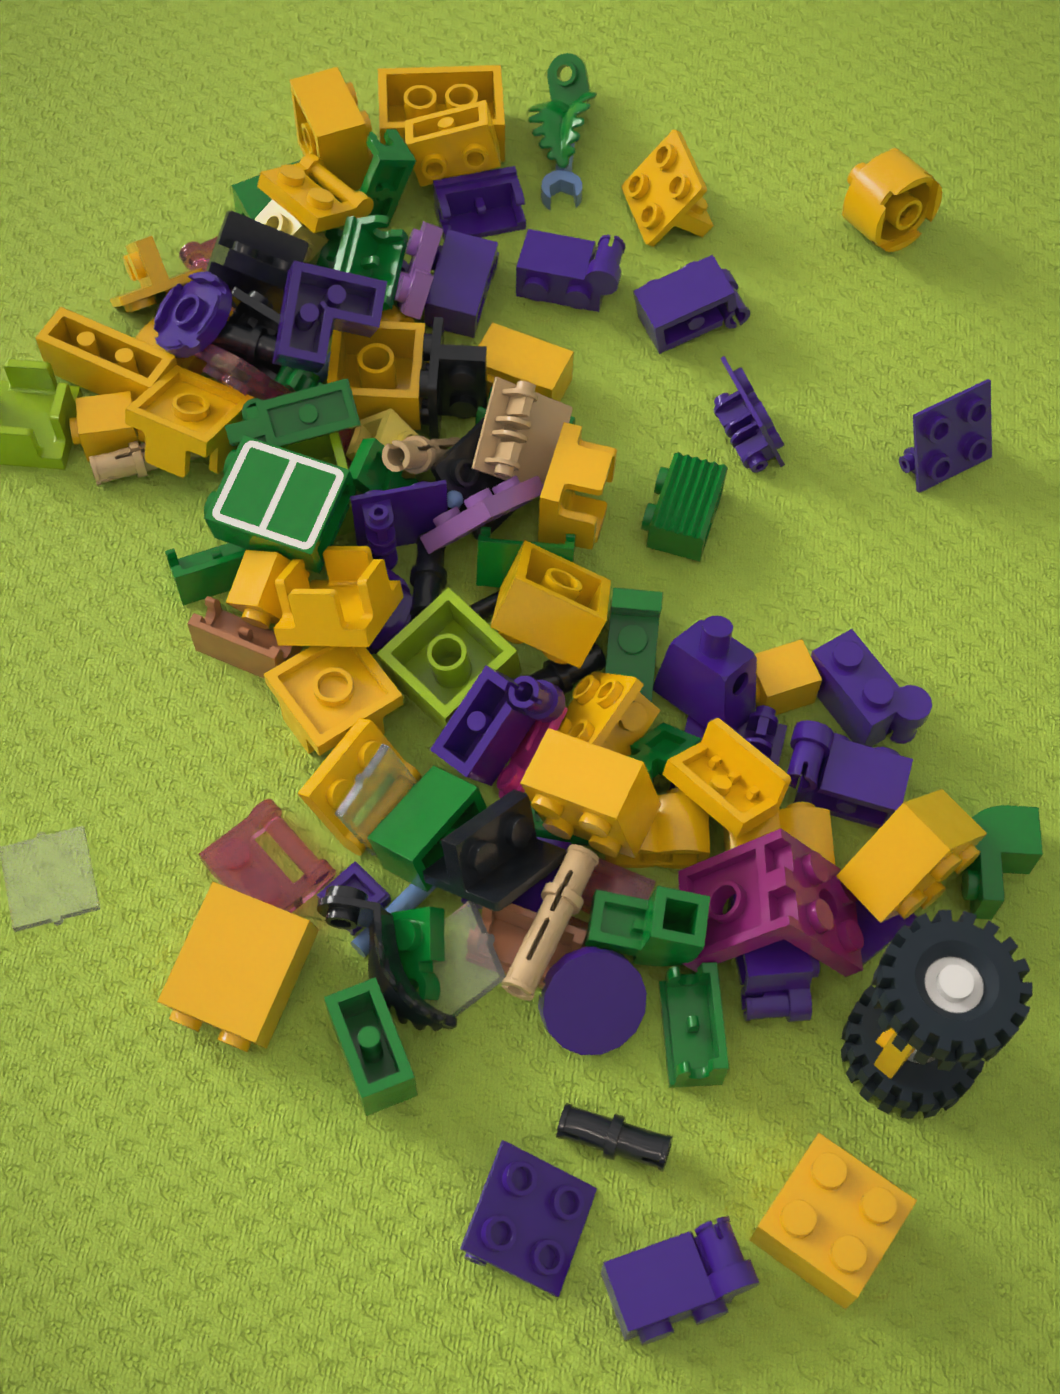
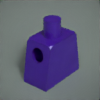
[653,616,757,731]

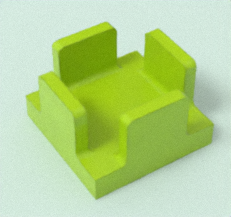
[0,359,83,470]

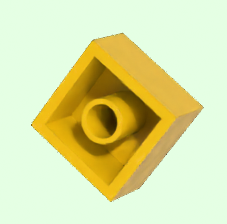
[290,67,373,190]
[327,321,427,430]
[490,540,611,669]
[520,728,661,859]
[836,789,987,923]
[749,1133,917,1310]

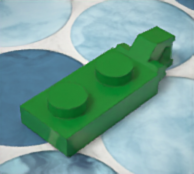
[225,378,361,447]

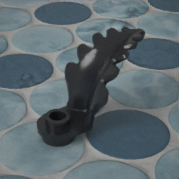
[317,885,457,1031]

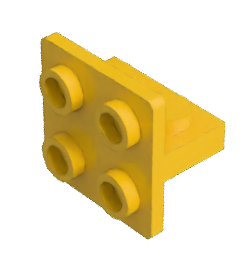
[622,129,714,247]
[110,236,204,313]
[557,671,661,756]

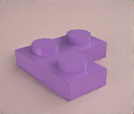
[395,221,443,320]
[420,475,544,554]

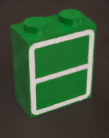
[204,435,357,574]

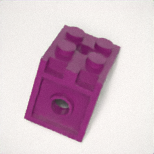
[678,829,864,977]

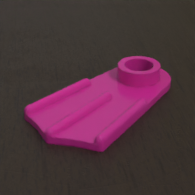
[497,707,568,798]

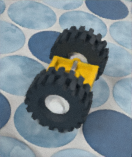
[841,910,1033,1119]

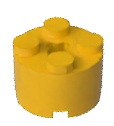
[842,148,942,252]

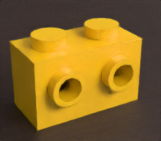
[405,100,501,187]

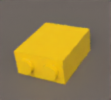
[157,882,319,1052]

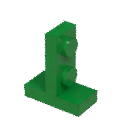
[605,588,663,702]

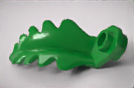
[528,53,597,168]

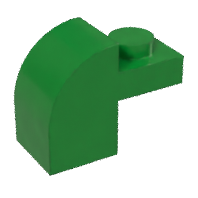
[961,805,1043,920]
[585,885,710,967]

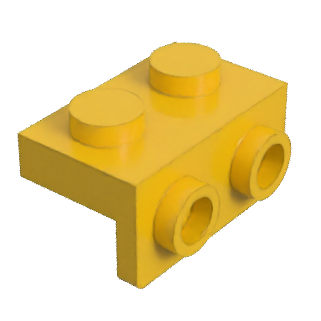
[662,718,791,838]

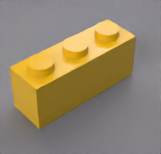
[35,307,178,401]

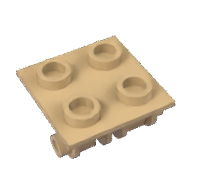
[472,377,573,485]

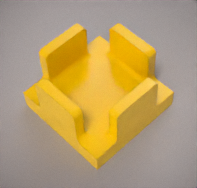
[125,365,255,478]
[538,422,617,549]
[273,546,404,647]
[264,646,404,756]

